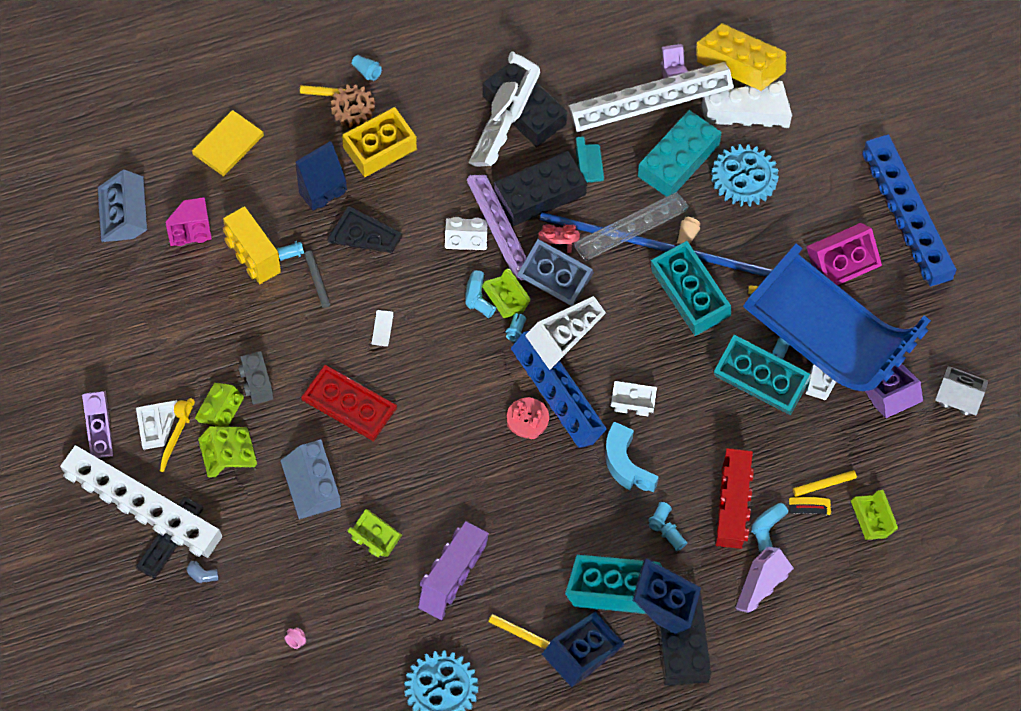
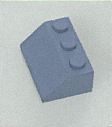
[98,169,147,242]
[517,239,594,306]
[280,440,341,519]

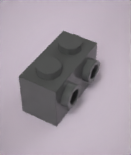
[238,351,273,405]

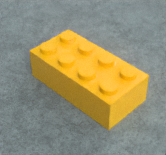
[697,24,786,91]

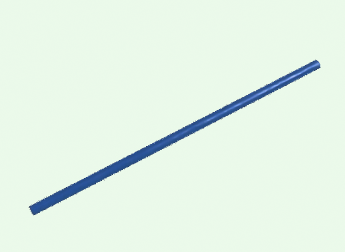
[540,212,772,277]

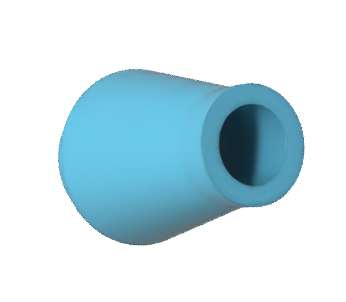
[352,55,382,80]

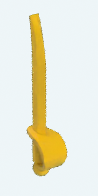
[160,398,195,472]

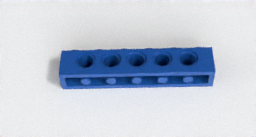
[511,331,606,448]

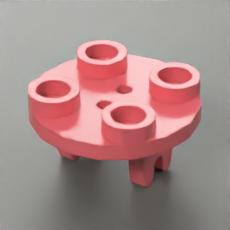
[538,224,580,253]
[506,397,549,439]

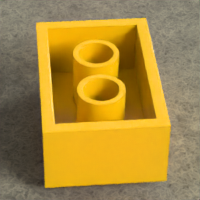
[342,107,417,177]
[223,206,281,285]

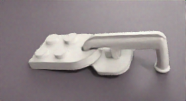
[469,51,540,166]

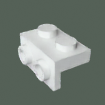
[445,217,488,250]
[611,381,657,416]

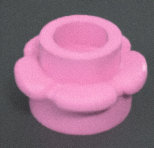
[285,628,306,649]

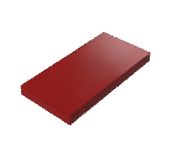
[301,365,397,441]

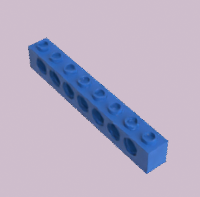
[863,134,956,287]

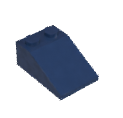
[295,141,347,211]
[632,559,701,634]
[542,612,625,688]

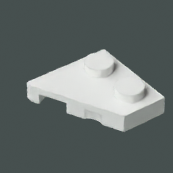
[136,400,177,450]

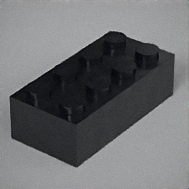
[482,63,567,147]
[494,151,587,226]
[657,590,711,686]

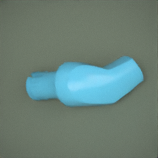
[465,270,496,319]
[751,503,788,553]

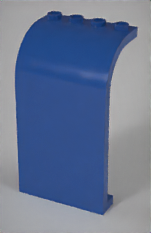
[743,244,931,391]

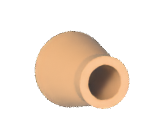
[676,217,700,246]

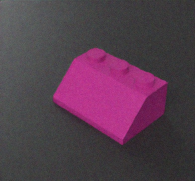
[806,223,882,285]

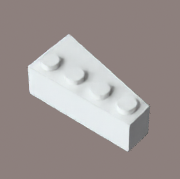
[701,81,792,128]
[525,296,606,370]

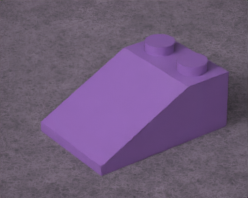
[865,364,923,418]

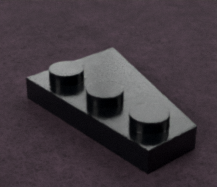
[327,206,402,253]

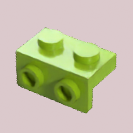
[482,269,530,318]
[195,383,244,427]
[851,490,898,540]
[348,510,402,558]

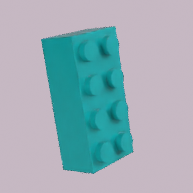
[638,110,722,199]
[651,241,731,336]
[714,335,811,416]
[565,555,662,614]

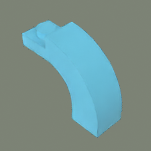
[605,422,659,492]

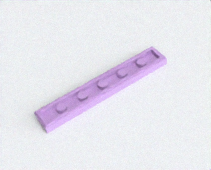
[467,175,527,280]

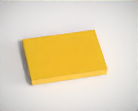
[192,110,264,176]

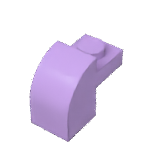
[661,44,688,78]

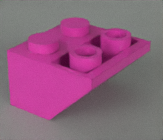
[166,197,212,246]

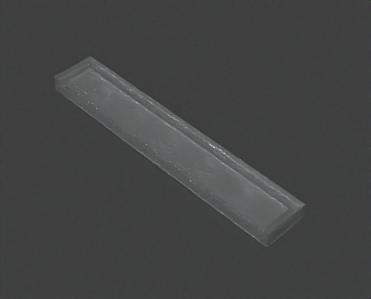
[574,192,689,261]

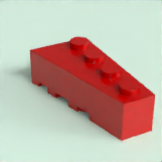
[716,448,754,549]

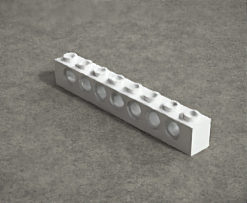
[569,62,733,132]
[60,445,223,558]

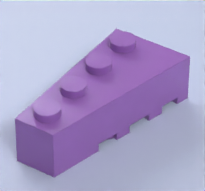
[418,522,489,620]

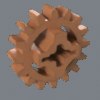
[331,84,375,128]

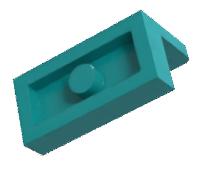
[575,137,604,182]

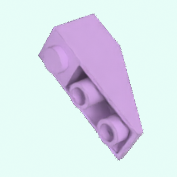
[82,391,113,458]
[736,547,794,613]

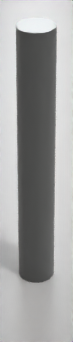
[304,251,330,308]

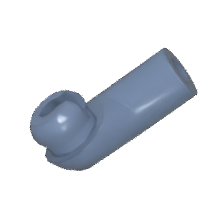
[187,561,218,583]

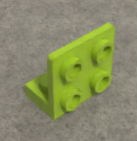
[198,426,257,477]

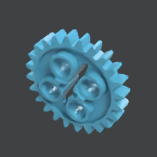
[711,144,779,206]
[405,651,478,711]

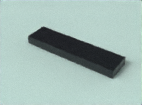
[136,496,203,579]

